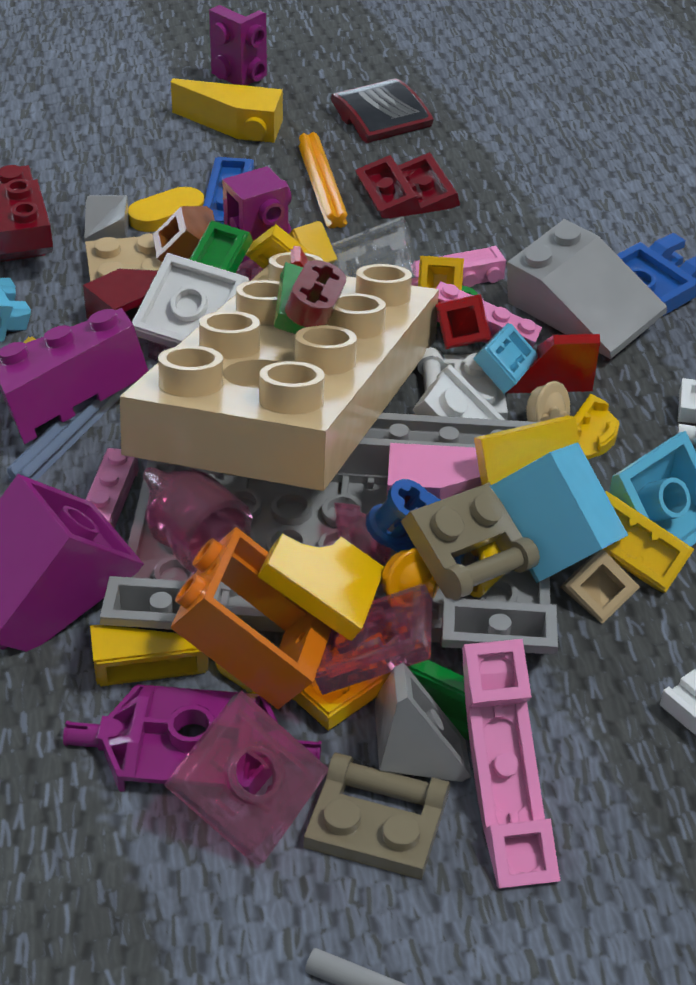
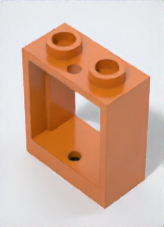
[170,527,332,709]

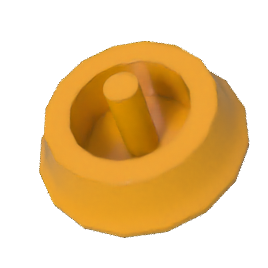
[381,548,439,613]

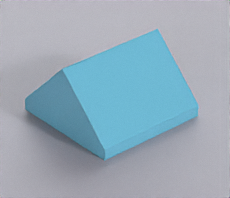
[609,431,696,546]
[490,442,628,583]

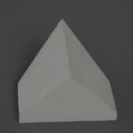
[375,662,472,782]

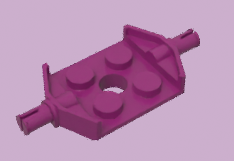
[63,684,322,802]

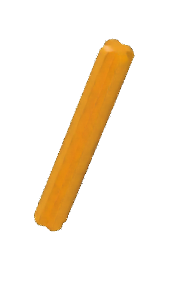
[299,132,348,228]

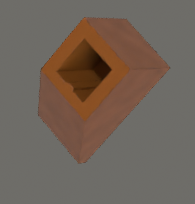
[153,206,215,262]

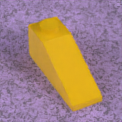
[171,78,283,143]

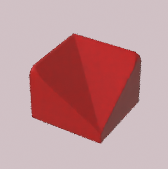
[436,294,492,349]

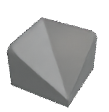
[84,195,129,241]

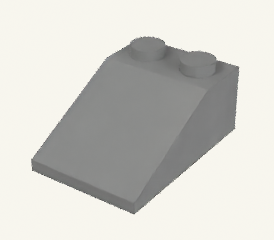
[507,219,667,359]

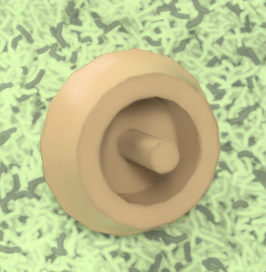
[527,381,570,422]

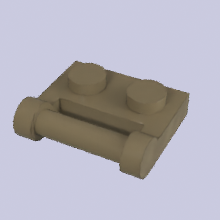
[400,482,540,600]
[304,752,450,880]

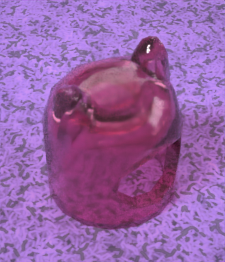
[143,467,252,574]

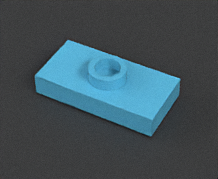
[473,323,538,394]

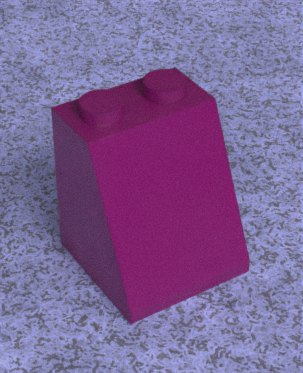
[0,474,144,652]

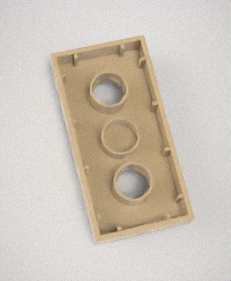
[120,252,439,491]

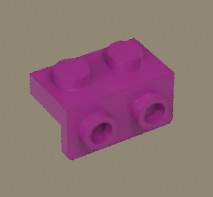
[209,5,267,86]

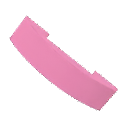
[462,639,560,889]

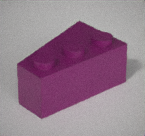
[0,308,148,445]

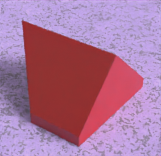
[506,334,600,393]

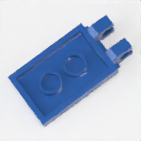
[617,233,696,316]

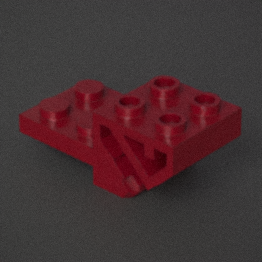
[0,165,53,262]

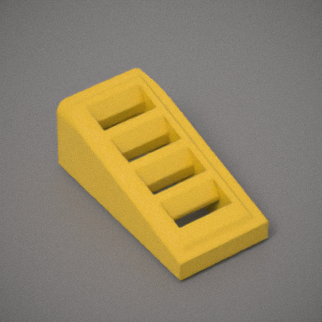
[90,625,208,686]

